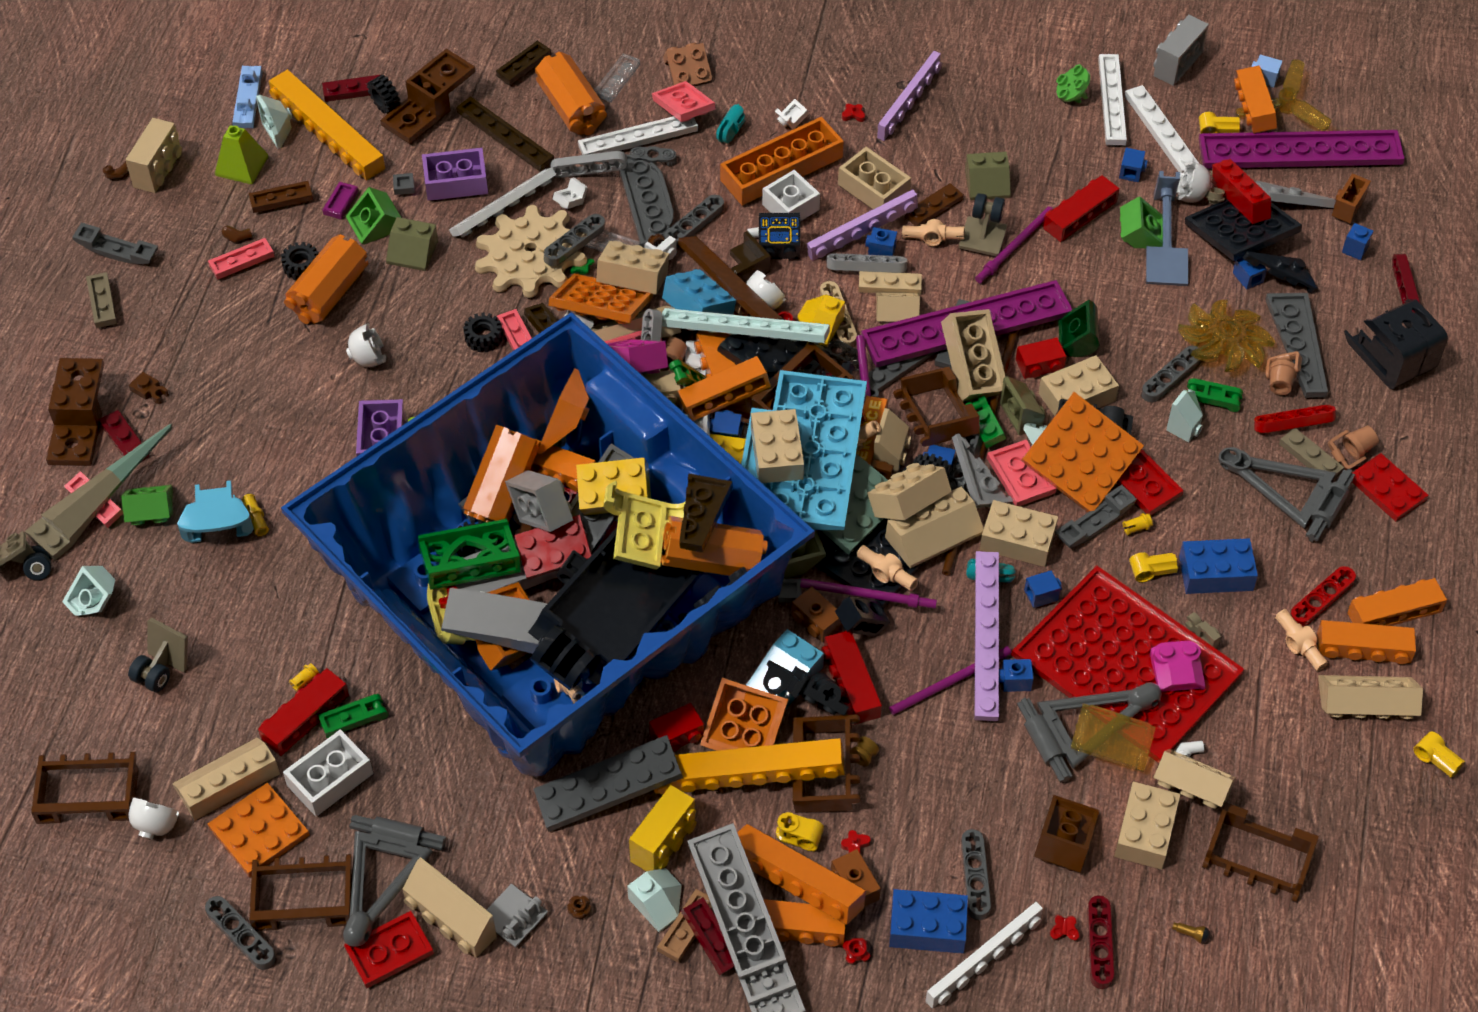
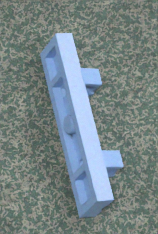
[232,66,263,128]

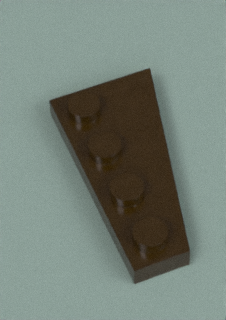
[679,473,733,553]

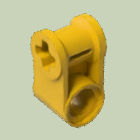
[776,812,824,851]

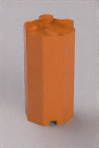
[535,51,607,136]
[284,234,369,324]
[463,425,541,522]
[661,516,768,576]

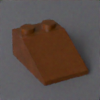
[1034,795,1099,873]

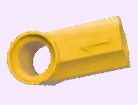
[1199,112,1240,134]
[1129,552,1178,582]
[1413,731,1465,777]

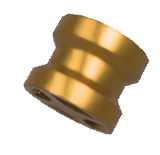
[851,736,879,766]

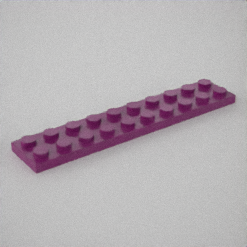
[1198,130,1405,168]
[861,280,1073,367]

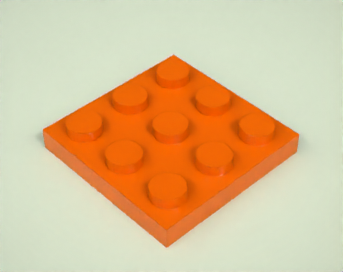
[207,782,310,878]

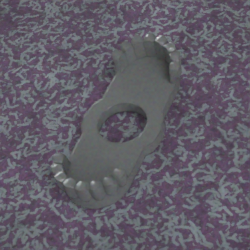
[630,146,677,166]

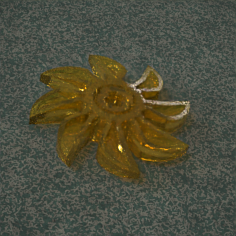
[1178,300,1275,372]

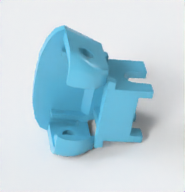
[177,481,253,543]

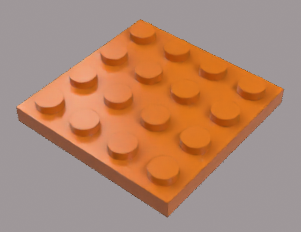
[548,273,653,324]
[1021,392,1144,512]

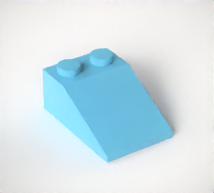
[746,629,824,709]

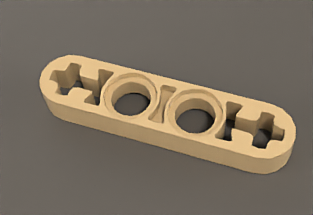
[820,281,857,349]

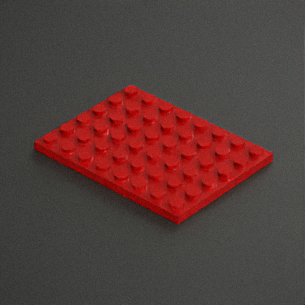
[1011,565,1244,763]

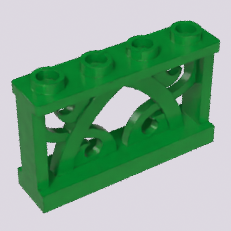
[418,519,521,590]

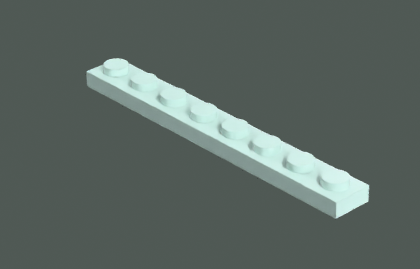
[662,308,830,343]

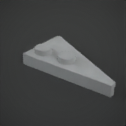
[1256,181,1336,208]
[952,434,1013,508]

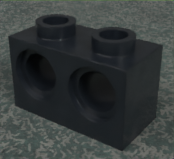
[835,596,890,637]

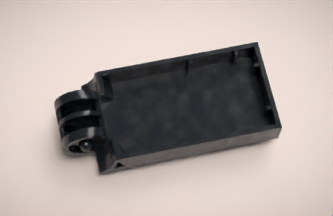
[528,528,705,691]

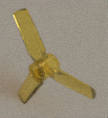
[1235,59,1332,131]

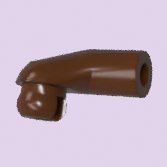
[102,161,129,179]

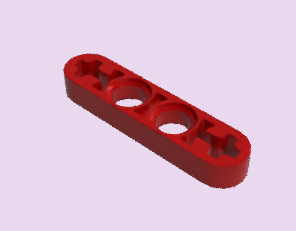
[1254,405,1336,433]
[1290,566,1356,627]

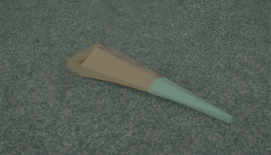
[25,424,173,560]

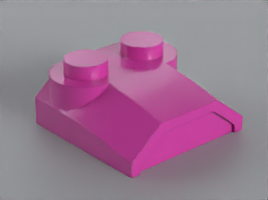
[1150,641,1205,692]

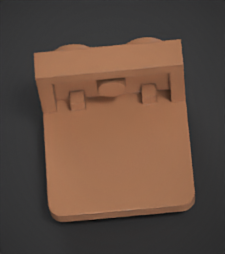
[663,43,712,86]

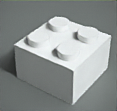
[762,170,820,221]

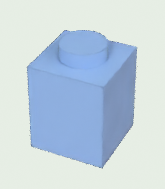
[1251,54,1283,88]

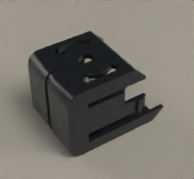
[1344,299,1448,389]

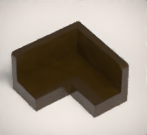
[730,231,771,284]

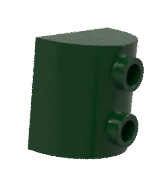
[1058,300,1100,357]

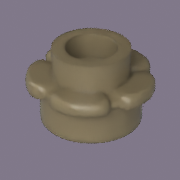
[1205,188,1226,204]

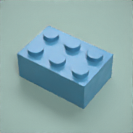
[662,269,736,315]

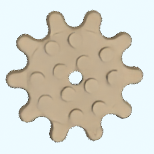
[475,205,588,298]

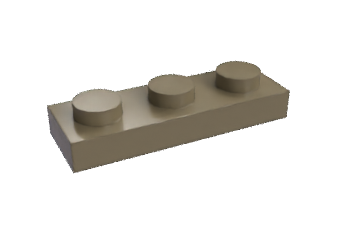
[86,272,117,328]
[1279,428,1344,480]

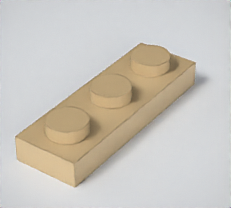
[859,271,922,295]

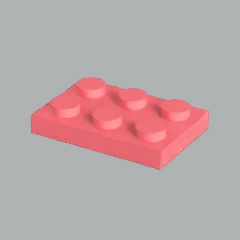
[652,81,716,122]
[987,439,1056,506]

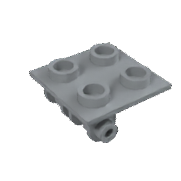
[487,884,548,948]

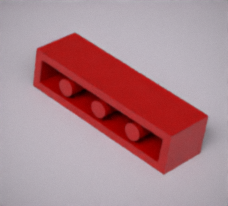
[1212,159,1271,224]
[1043,175,1120,242]
[821,631,882,725]
[258,668,349,757]

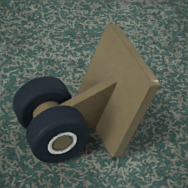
[959,193,1007,257]
[0,531,51,581]
[128,618,188,693]

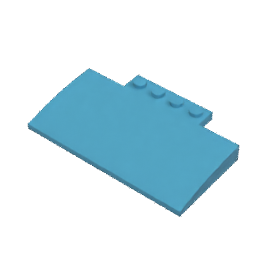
[741,370,867,530]

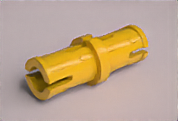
[241,494,269,536]

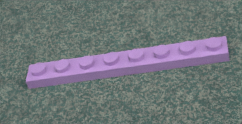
[974,551,999,721]

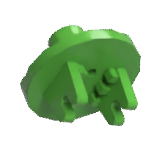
[1056,64,1090,103]

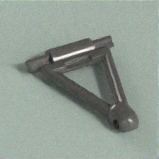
[1218,447,1355,542]
[1017,682,1162,783]
[343,815,446,947]

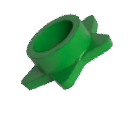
[571,259,595,275]

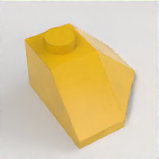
[797,294,845,347]

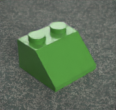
[346,187,401,244]
[1120,196,1163,249]
[121,485,173,525]

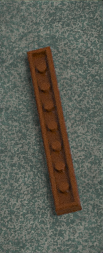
[678,236,782,320]

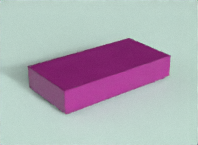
[322,181,359,220]

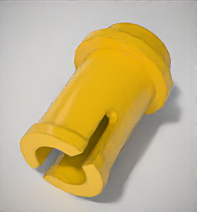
[1122,513,1153,535]
[289,663,319,691]

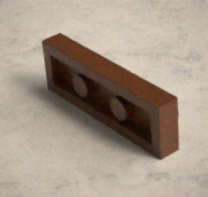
[248,181,313,213]
[904,183,964,226]

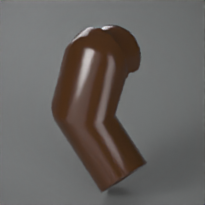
[221,225,253,243]

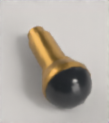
[1172,922,1211,943]

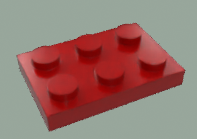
[1116,449,1184,516]
[1352,453,1429,522]
[515,515,592,580]
[344,911,434,989]

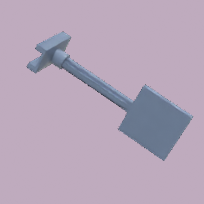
[1146,171,1188,286]

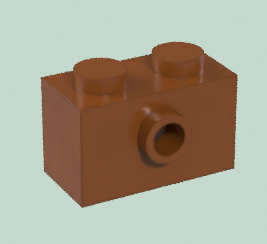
[1332,173,1371,224]
[792,587,843,643]
[831,849,881,907]

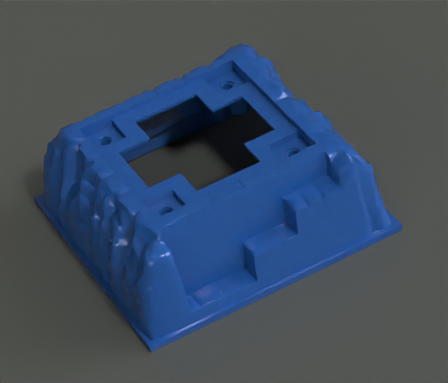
[281,312,815,777]

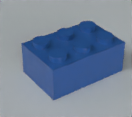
[1179,538,1258,594]
[889,889,968,954]

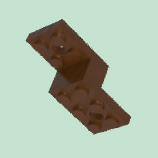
[380,49,476,144]
[46,358,104,466]

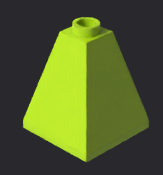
[215,125,268,185]

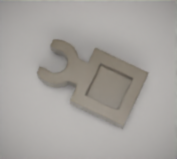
[1185,612,1221,649]

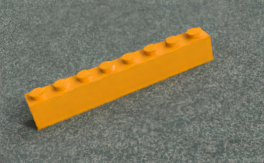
[269,69,385,181]
[654,738,845,794]

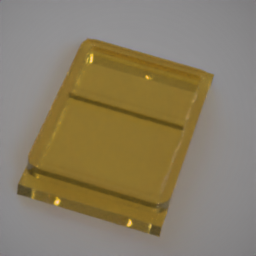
[1070,703,1156,772]

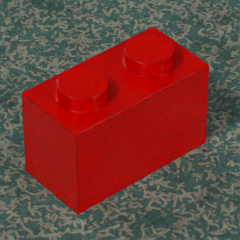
[1016,337,1066,379]
[649,703,704,752]

